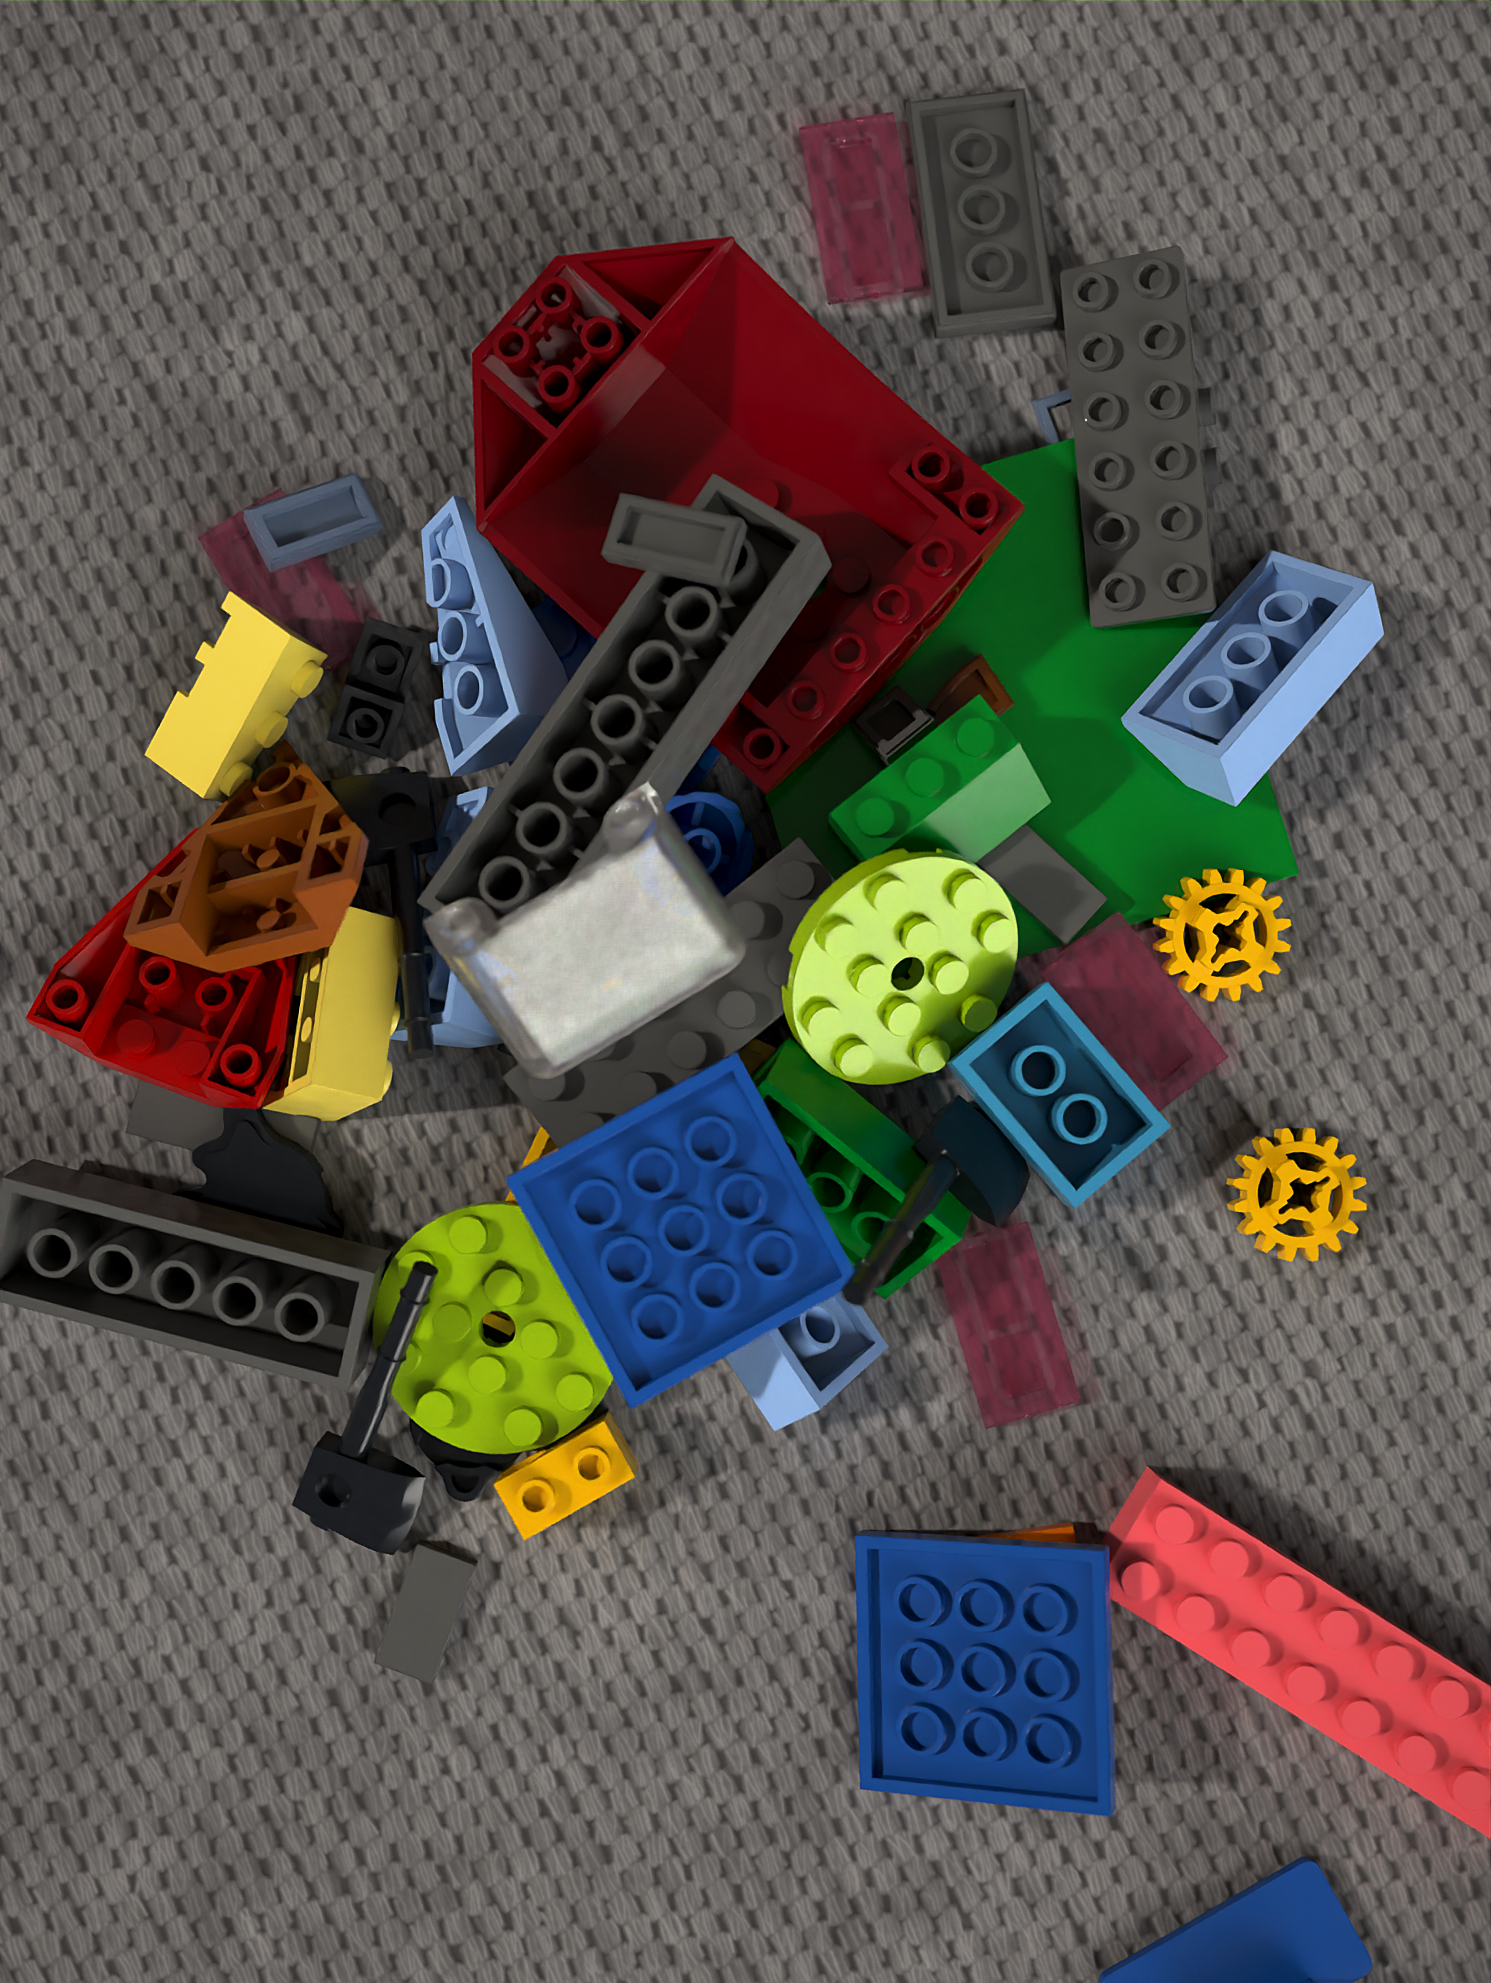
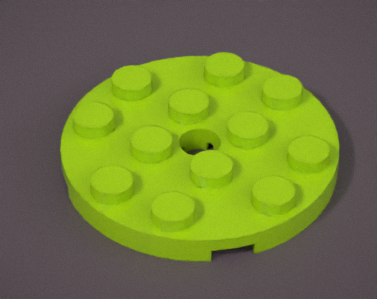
[782,848,1018,1085]
[373,1201,614,1454]

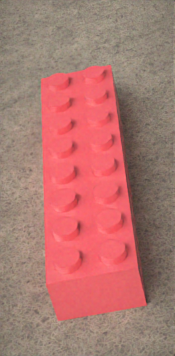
[1100,1466,1491,1839]

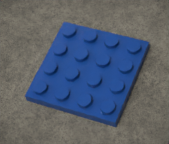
[505,1052,853,1409]
[855,1530,1116,1817]

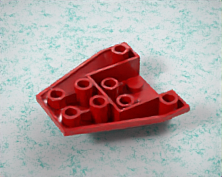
[25,828,299,1109]

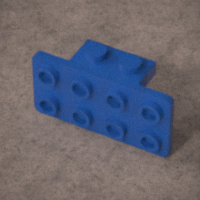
[1098,1856,1372,1983]

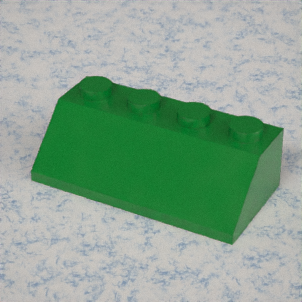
[750,1037,972,1300]

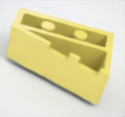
[144,591,328,803]
[262,906,401,1122]

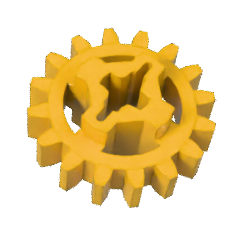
[1152,868,1291,1002]
[1226,1127,1367,1262]

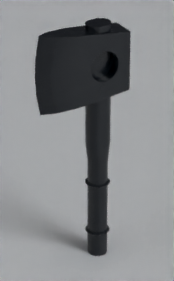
[322,766,438,1059]
[841,1095,1030,1306]
[292,1261,438,1555]

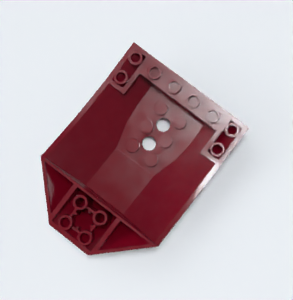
[472,236,1025,795]

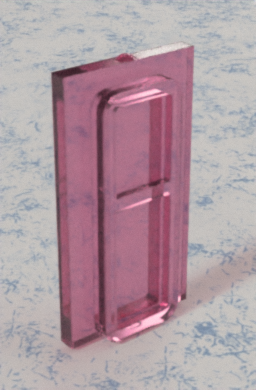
[799,112,923,305]
[197,488,363,677]
[1039,911,1228,1112]
[936,1221,1081,1429]

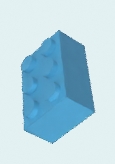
[945,981,1171,1208]

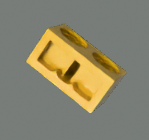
[493,1410,639,1541]

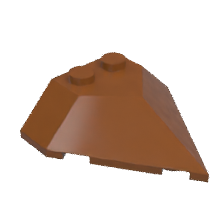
[123,739,369,974]

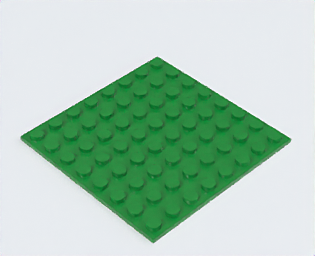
[763,438,1300,980]

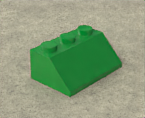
[828,694,1051,864]

